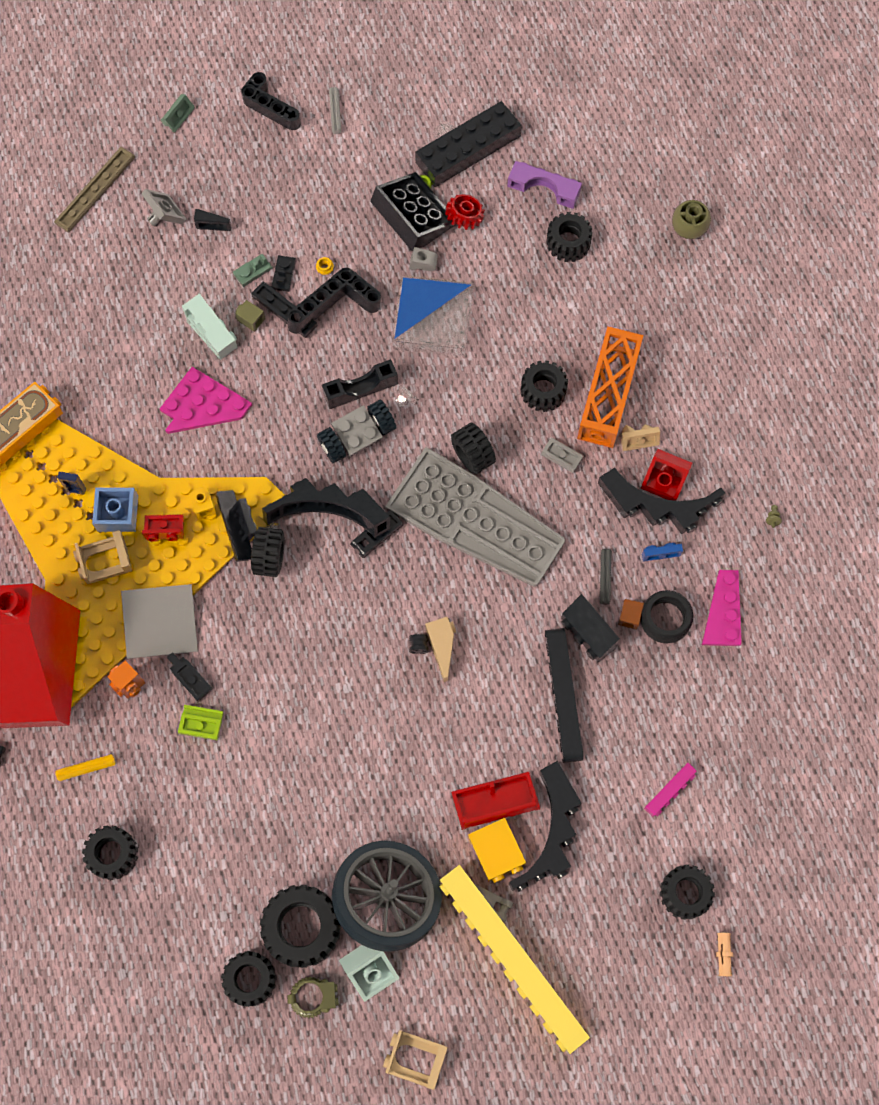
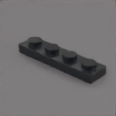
[251,281,318,338]

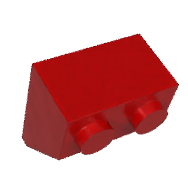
[641,449,692,501]

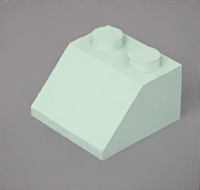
[339,945,399,1002]

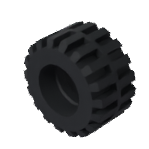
[546,212,593,262]
[520,360,568,412]
[451,422,496,475]
[251,527,285,577]
[82,825,138,880]
[660,865,715,920]
[221,951,277,1007]

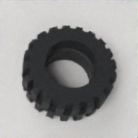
[260,885,341,968]

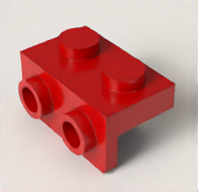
[142,514,184,542]

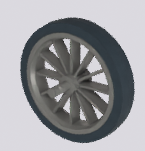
[332,841,442,952]

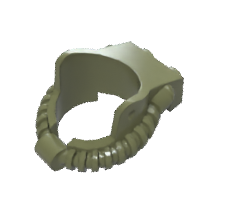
[287,976,339,1019]

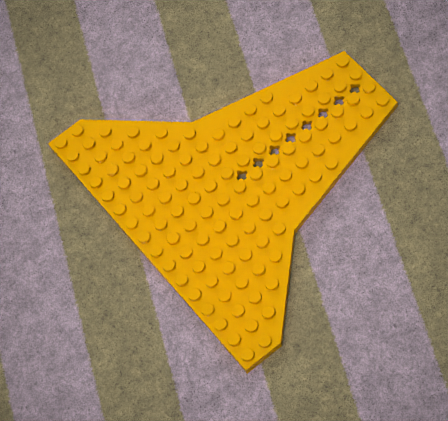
[0,419,284,708]

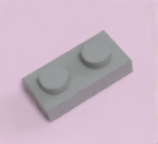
[541,438,583,473]

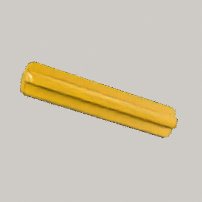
[55,754,115,781]

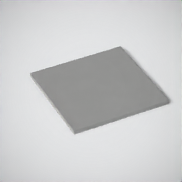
[121,584,198,659]

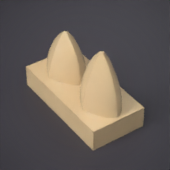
[621,424,660,451]

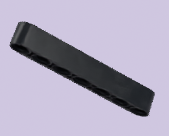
[545,628,583,763]

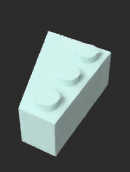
[182,294,237,360]

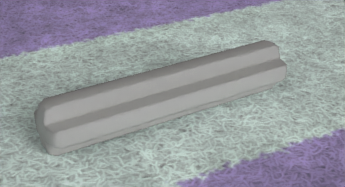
[329,87,342,134]

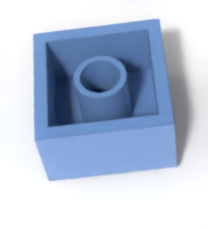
[92,488,138,532]

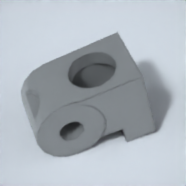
[409,247,438,271]

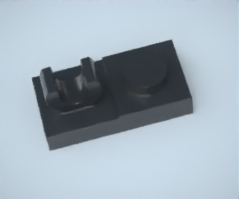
[271,255,296,292]

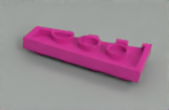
[702,570,741,646]

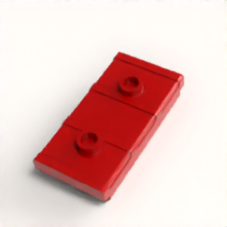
[451,772,540,830]

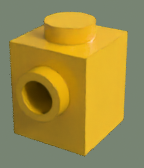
[189,487,217,520]

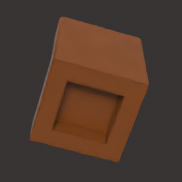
[618,599,644,630]

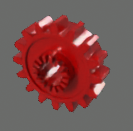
[445,194,485,230]

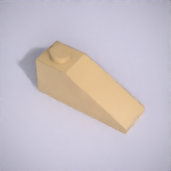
[425,617,456,682]

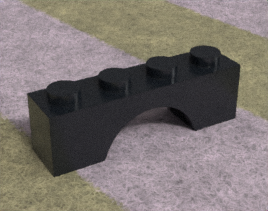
[322,359,398,409]

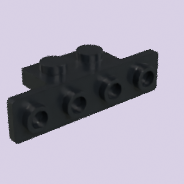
[215,490,257,562]

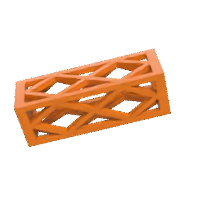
[577,326,644,448]

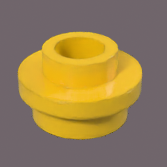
[316,257,334,275]

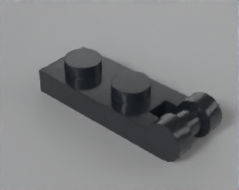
[350,509,403,558]

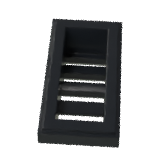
[194,209,232,231]

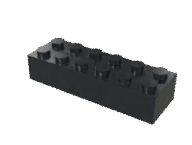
[415,101,522,187]

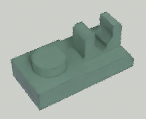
[161,94,195,132]
[233,254,273,287]

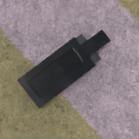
[166,652,213,702]

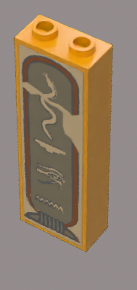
[0,381,63,466]

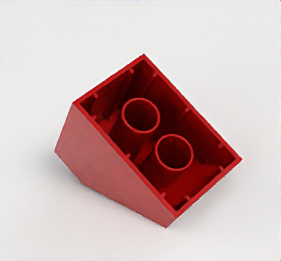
[0,583,81,728]

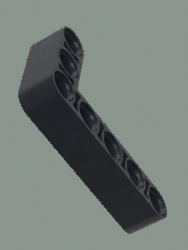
[287,268,381,334]

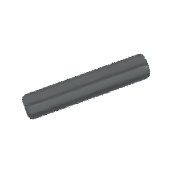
[600,549,612,605]

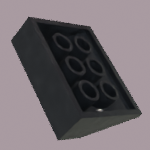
[370,172,456,251]

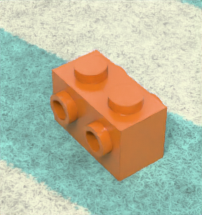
[107,660,145,699]

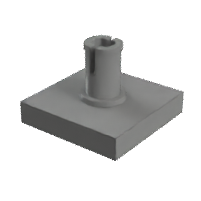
[142,189,187,226]

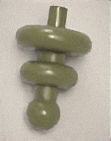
[766,505,782,528]

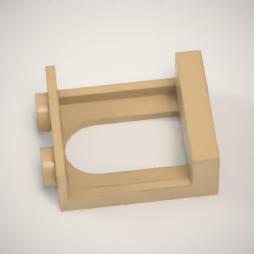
[73,530,133,584]
[383,1030,448,1090]

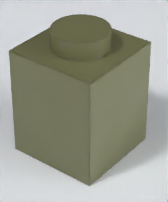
[235,300,265,332]

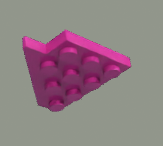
[160,367,252,434]

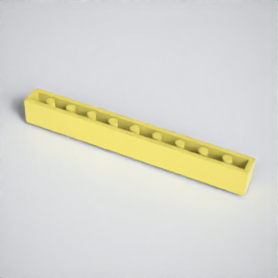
[439,865,590,1054]

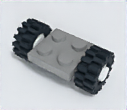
[316,399,397,464]

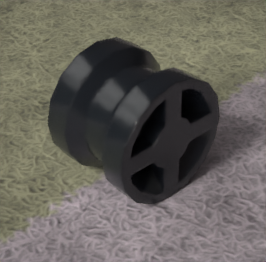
[409,634,429,654]

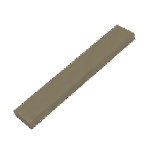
[54,147,135,233]

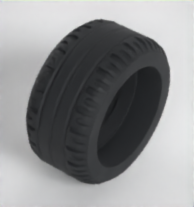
[640,590,694,644]

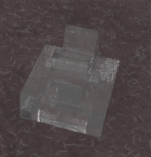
[396,385,419,408]

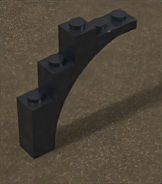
[598,467,726,534]
[262,478,390,538]
[509,761,582,892]

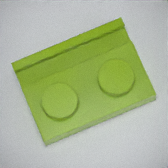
[178,705,224,741]

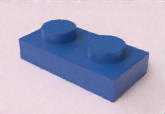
[642,543,683,562]

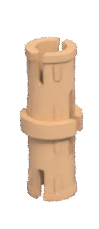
[716,933,733,977]

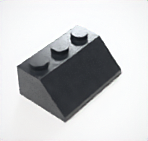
[561,594,620,662]

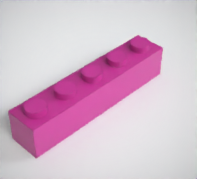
[644,763,697,817]

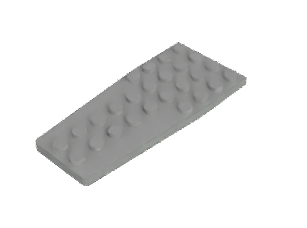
[385,447,565,587]

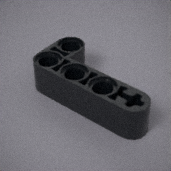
[241,72,301,130]

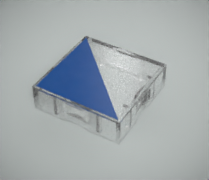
[392,276,474,358]

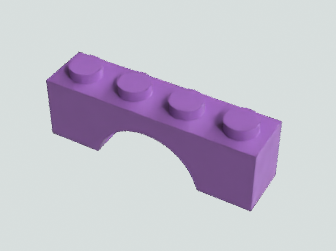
[507,161,582,209]

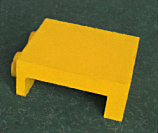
[468,818,526,883]

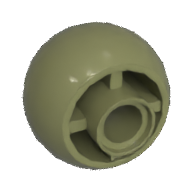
[672,200,711,239]

